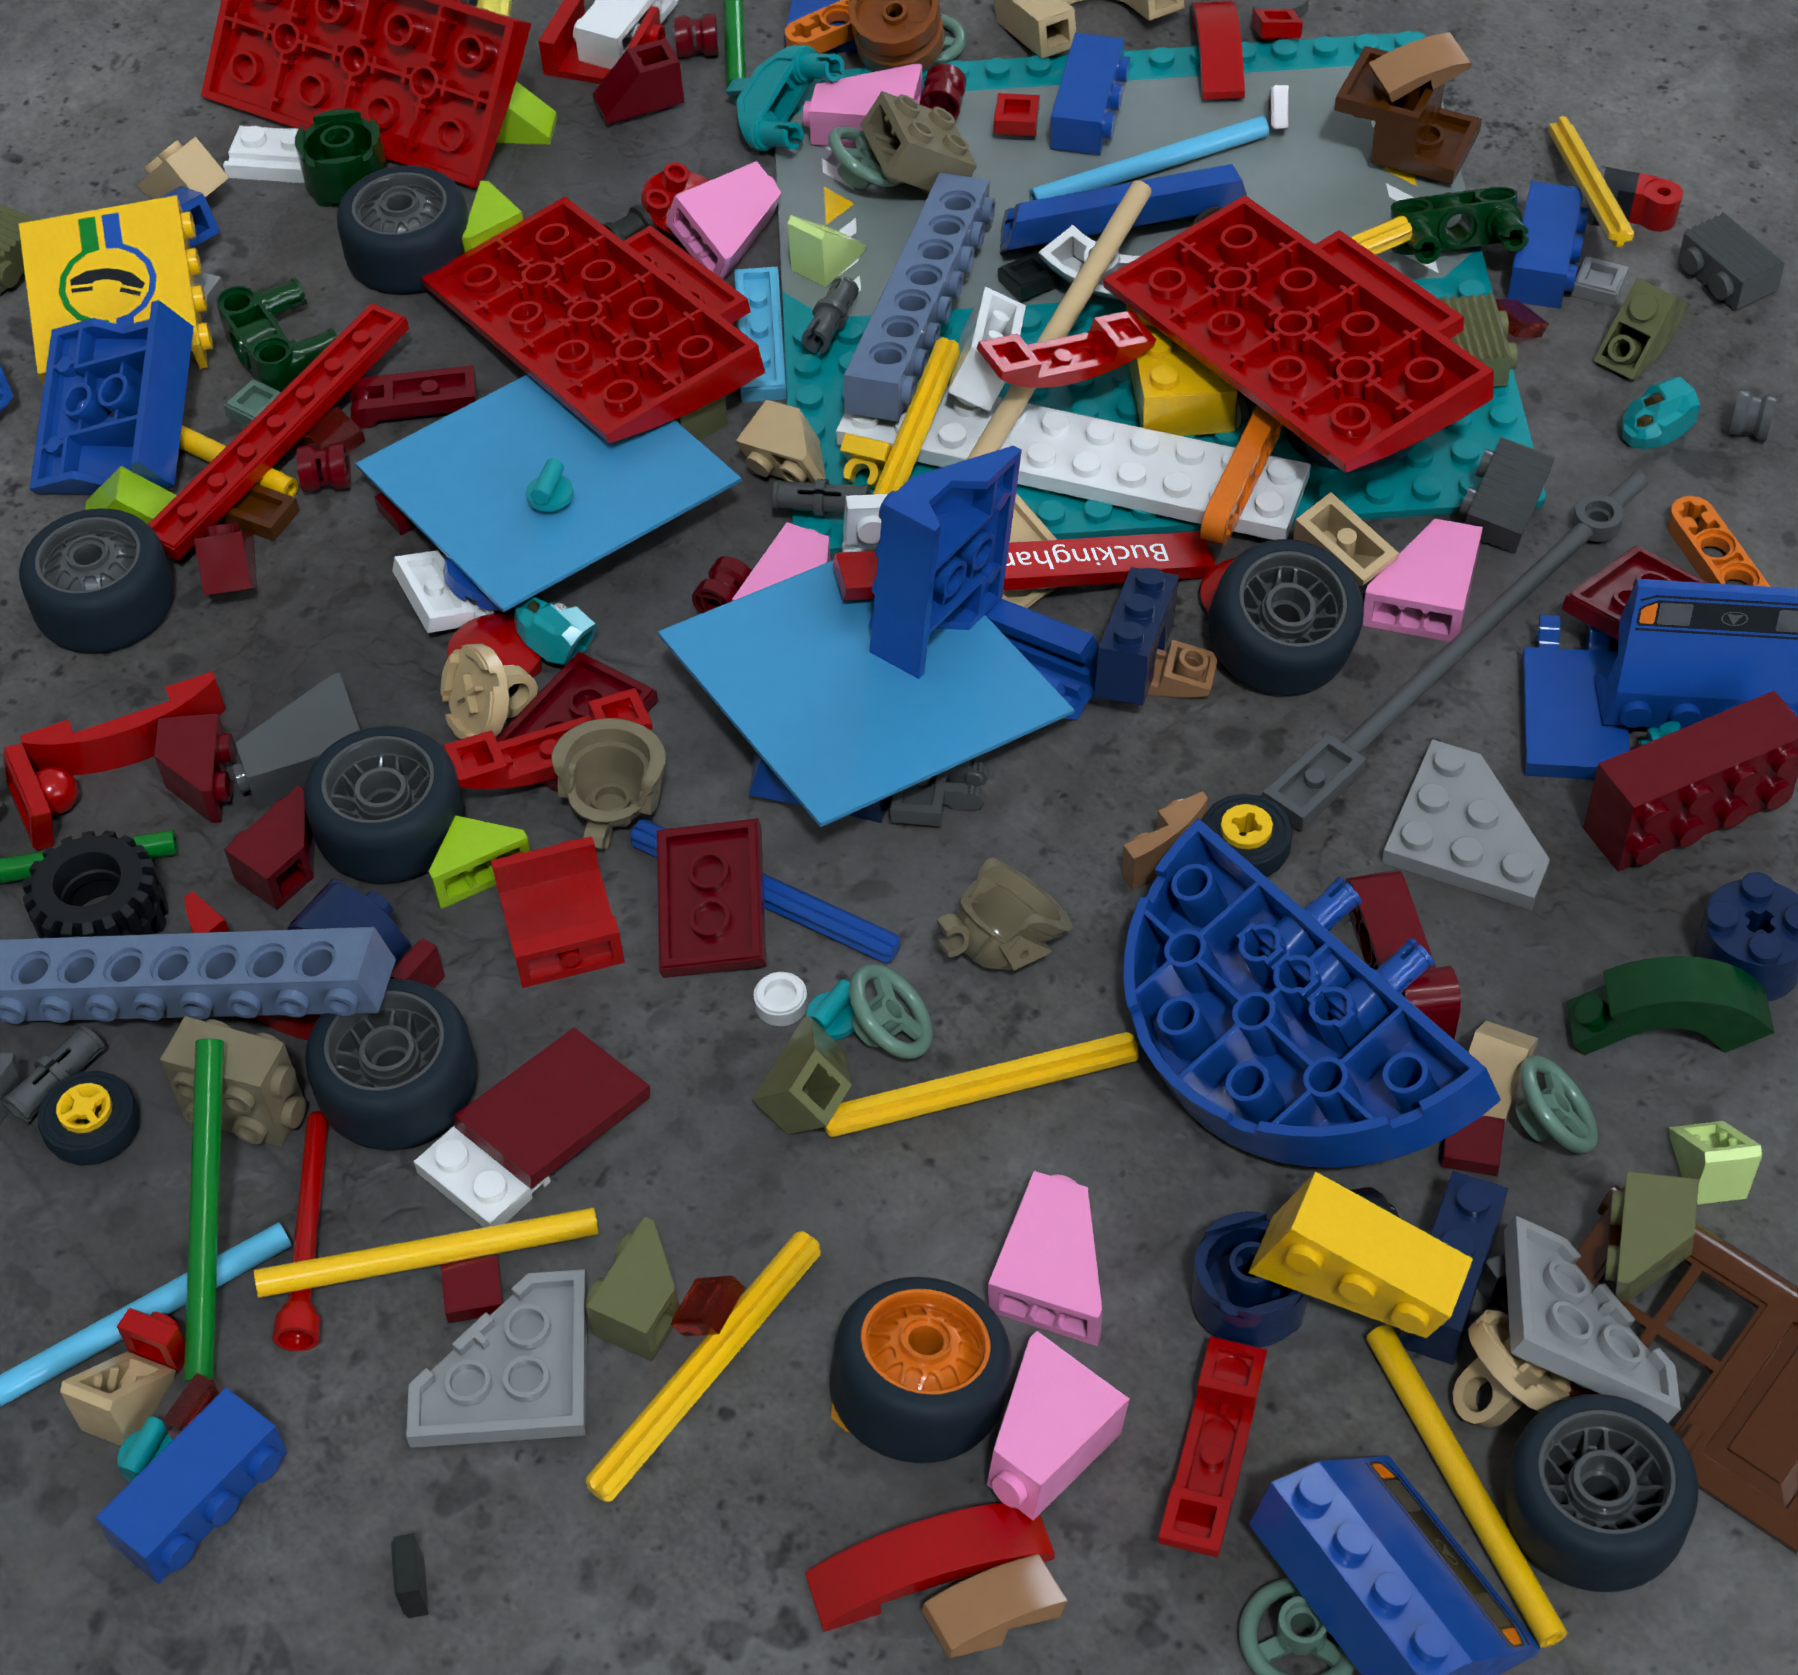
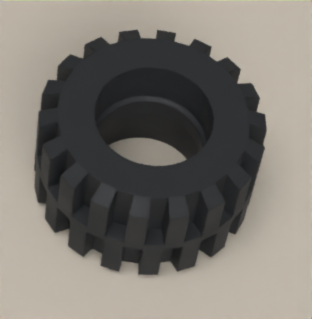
[23,831,168,938]

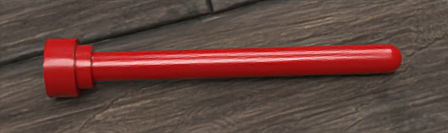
[272,1111,328,1351]

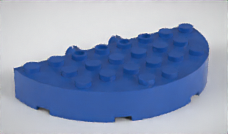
[1123,818,1501,1167]

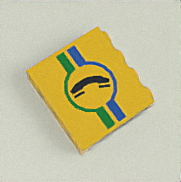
[18,195,213,385]

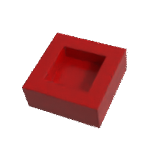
[1252,9,1303,43]
[994,93,1040,136]
[117,1308,185,1373]

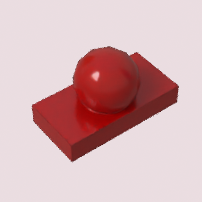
[3,743,79,851]

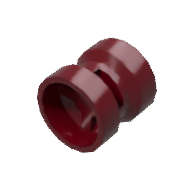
[674,14,719,58]
[919,63,967,119]
[296,443,351,492]
[692,556,752,614]

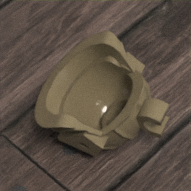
[552,718,666,849]
[937,857,1073,970]

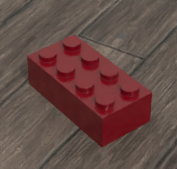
[1583,691,1798,872]

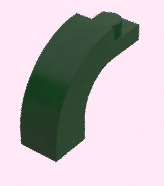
[1567,956,1775,1055]

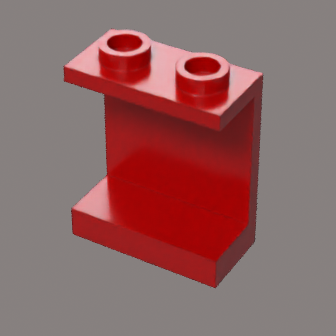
[538,0,666,84]
[491,836,625,988]

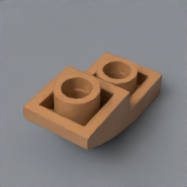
[1369,32,1472,103]
[1147,639,1218,697]
[1122,791,1208,891]
[921,1554,1067,1658]

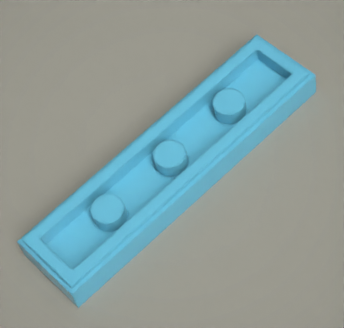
[734,267,787,403]

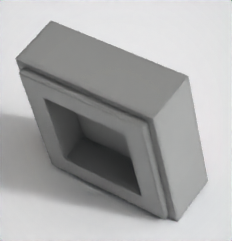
[1571,256,1629,307]

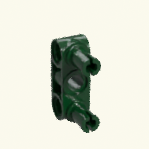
[1391,187,1529,264]
[216,278,337,392]

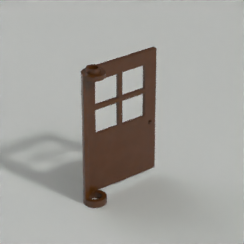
[1568,1185,1798,1554]

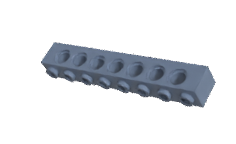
[844,172,996,422]
[0,927,396,1024]

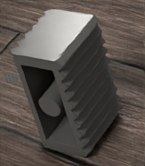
[1678,212,1785,311]
[1459,437,1555,553]

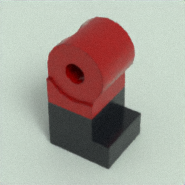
[1592,167,1683,231]

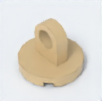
[440,644,538,739]
[1453,1310,1571,1428]

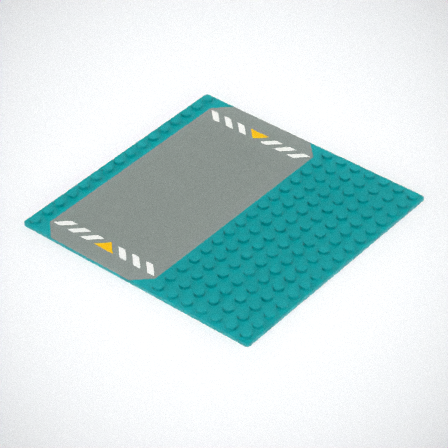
[775,31,1546,555]

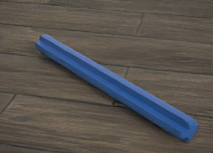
[630,819,901,963]

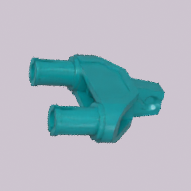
[725,45,845,151]

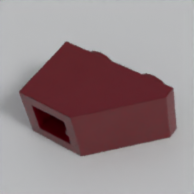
[593,38,684,124]
[194,523,257,596]
[154,713,235,823]
[224,785,315,910]

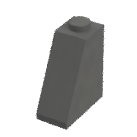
[232,672,360,810]

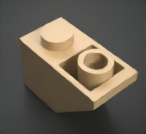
[137,137,229,199]
[736,399,826,483]

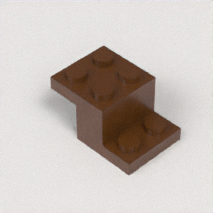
[1334,46,1482,184]

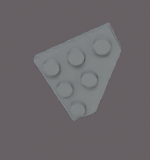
[1382,739,1550,911]
[1504,1216,1681,1423]
[406,1269,587,1448]

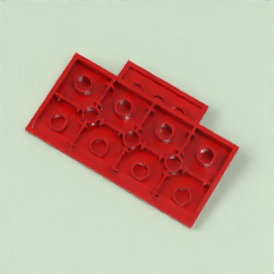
[201,0,532,188]
[1103,195,1494,473]
[421,196,765,444]

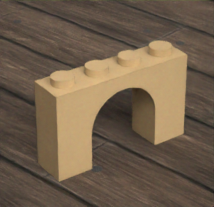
[994,0,1185,59]

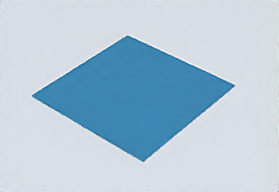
[355,374,742,612]
[658,560,1075,827]

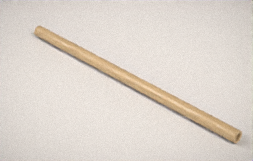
[966,180,1152,460]

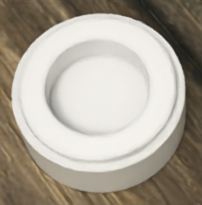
[754,972,808,1026]

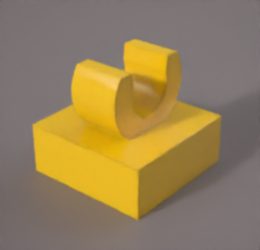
[840,433,892,489]

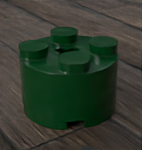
[295,109,388,207]

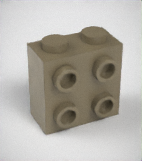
[860,91,977,195]
[160,1016,306,1147]

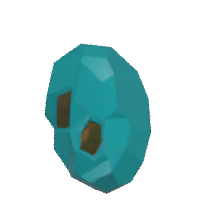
[1621,377,1700,449]
[514,597,599,666]

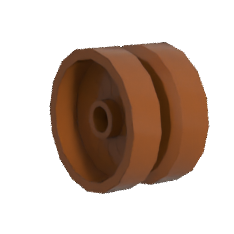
[848,0,945,72]

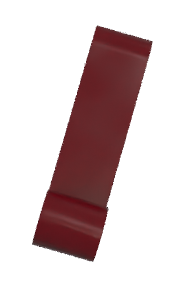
[1345,870,1461,1040]

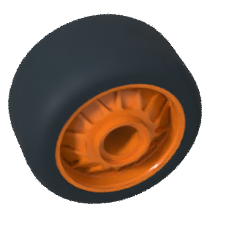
[829,1277,1012,1463]

